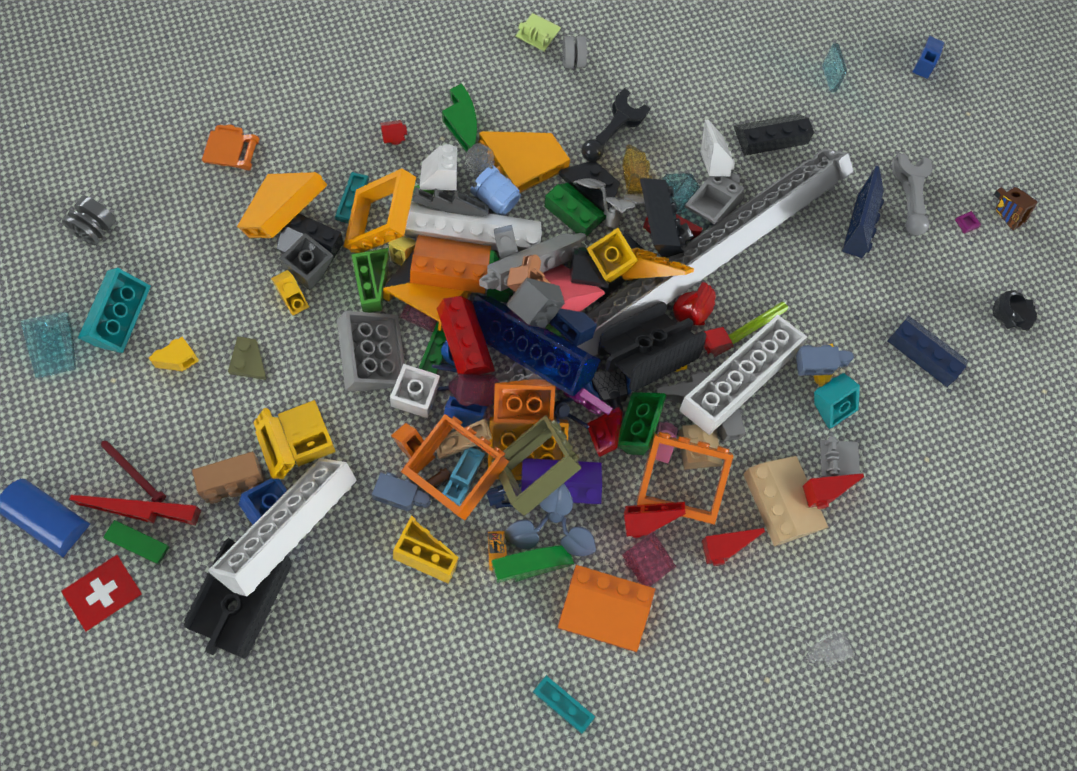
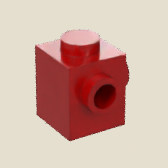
[380,120,408,145]

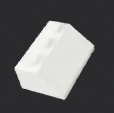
[700,120,735,176]
[420,144,457,190]

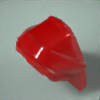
[673,282,716,325]

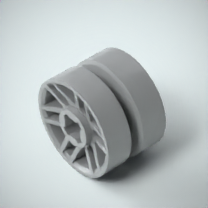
[562,36,587,68]

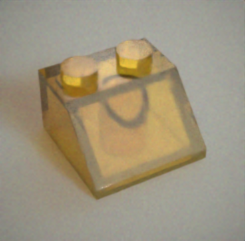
[622,144,652,194]

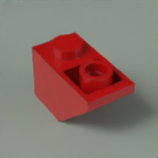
[704,327,734,358]

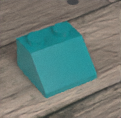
[814,372,860,429]

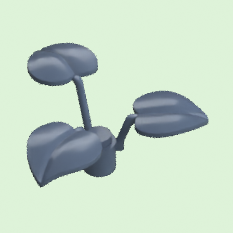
[505,483,597,556]

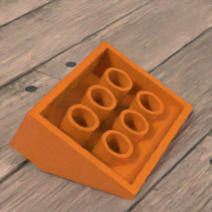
[410,235,491,294]
[557,565,655,652]

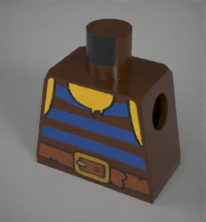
[994,187,1038,231]

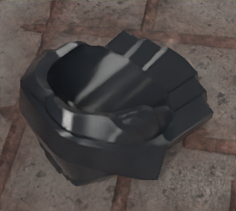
[992,290,1037,331]

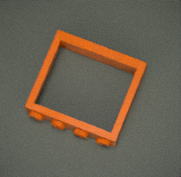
[401,414,509,521]
[636,431,734,525]

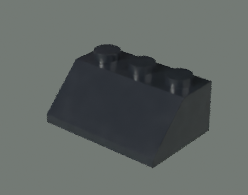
[276,213,344,271]

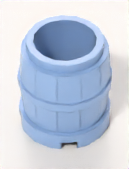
[470,165,521,216]

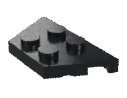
[558,161,620,212]

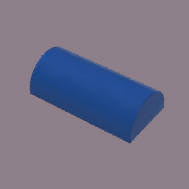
[0,478,90,557]

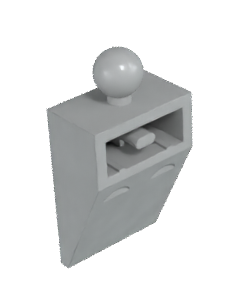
[685,173,745,224]

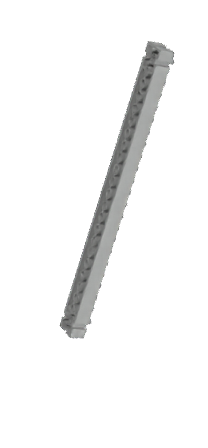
[491,149,854,387]

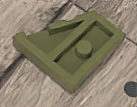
[228,336,267,380]

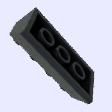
[734,114,814,156]
[640,178,685,257]

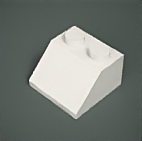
[390,364,440,418]

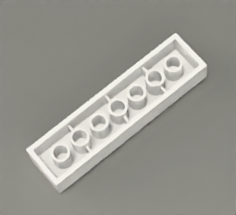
[679,315,807,435]

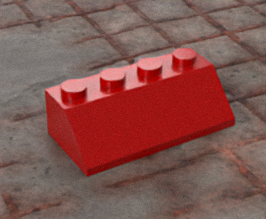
[436,296,495,378]

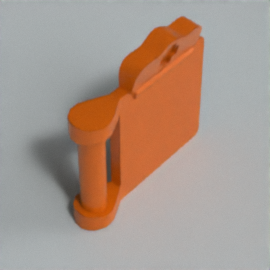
[202,124,260,170]

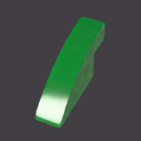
[442,83,477,159]
[491,545,574,583]

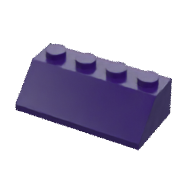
[521,458,602,504]

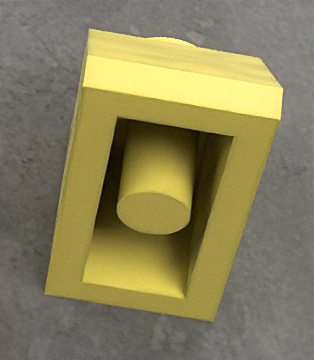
[388,236,416,266]

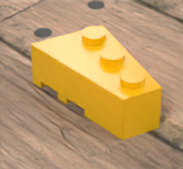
[393,515,459,584]

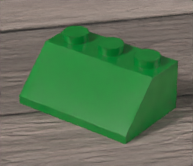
[544,183,606,237]
[618,392,666,455]

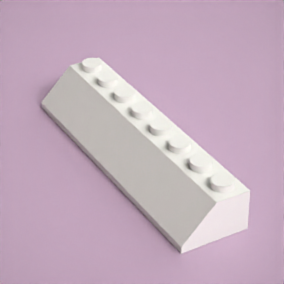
[396,201,542,252]
[208,458,357,596]

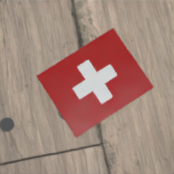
[61,555,142,632]

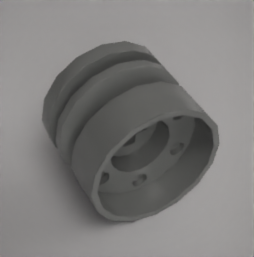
[62,195,116,246]

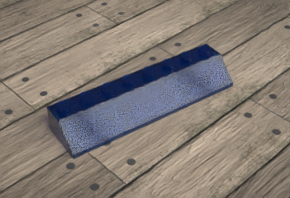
[473,295,600,396]

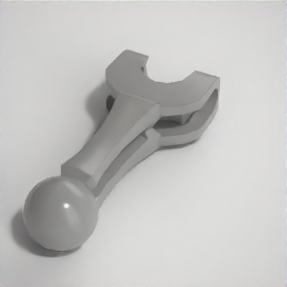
[892,153,933,236]

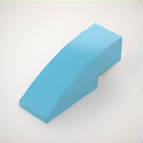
[441,447,485,506]

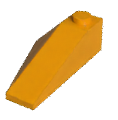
[621,248,694,280]

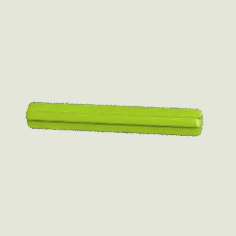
[728,302,788,344]

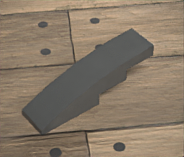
[412,187,488,216]

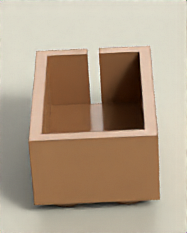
[192,451,265,504]

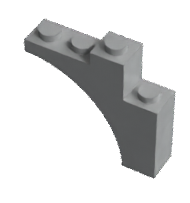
[654,371,746,442]

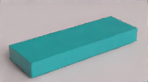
[335,172,369,223]
[533,675,596,734]

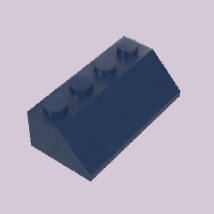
[887,315,968,387]

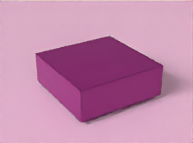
[955,211,981,234]

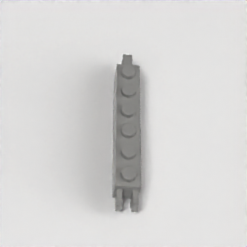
[479,233,586,291]

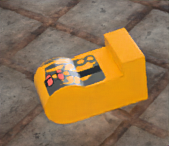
[488,531,507,570]

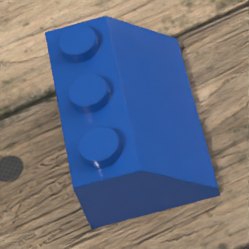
[239,478,287,525]

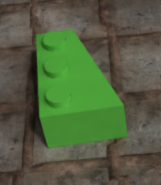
[351,248,390,313]

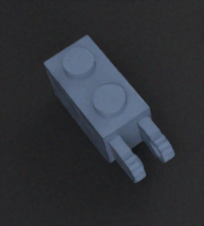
[796,345,854,376]
[372,472,431,511]

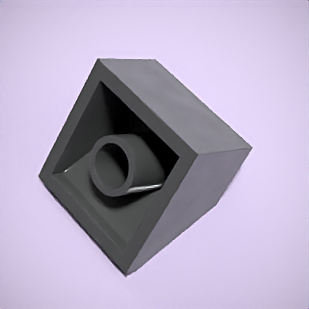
[279,233,334,290]
[507,278,565,328]

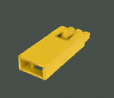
[254,408,295,479]

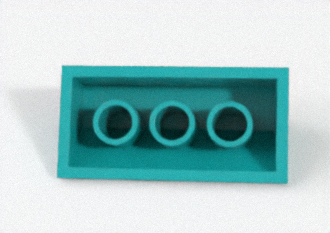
[78,267,151,353]

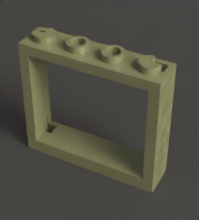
[492,415,581,516]

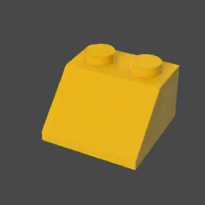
[586,228,638,282]

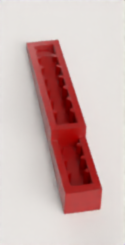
[69,495,201,526]

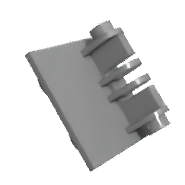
[820,437,860,477]

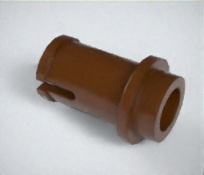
[426,468,451,488]

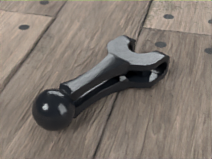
[581,88,651,162]

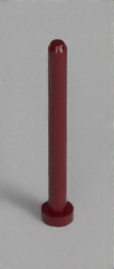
[101,440,166,502]

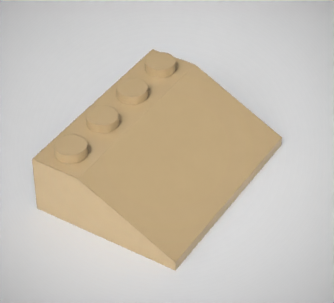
[743,456,828,547]

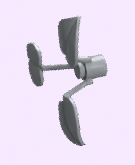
[573,178,645,228]

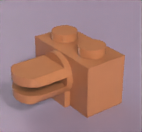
[507,254,551,292]

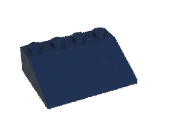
[842,166,884,258]

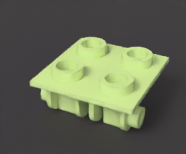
[515,13,561,51]

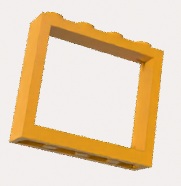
[343,168,416,253]

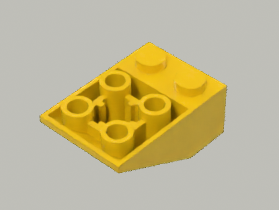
[278,400,336,467]

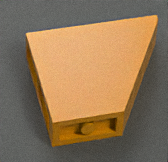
[478,131,570,193]
[237,172,327,238]

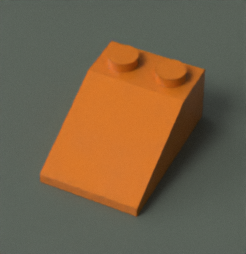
[493,379,555,424]

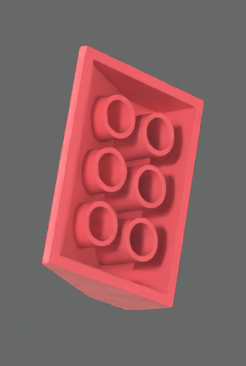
[543,264,605,312]

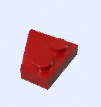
[587,407,623,457]

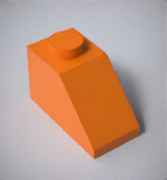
[391,423,436,470]

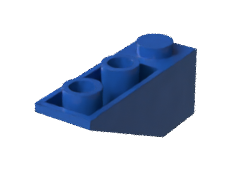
[912,36,945,79]

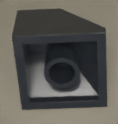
[570,247,609,288]

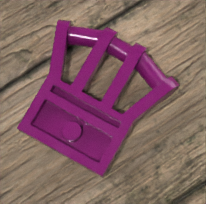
[554,377,613,415]

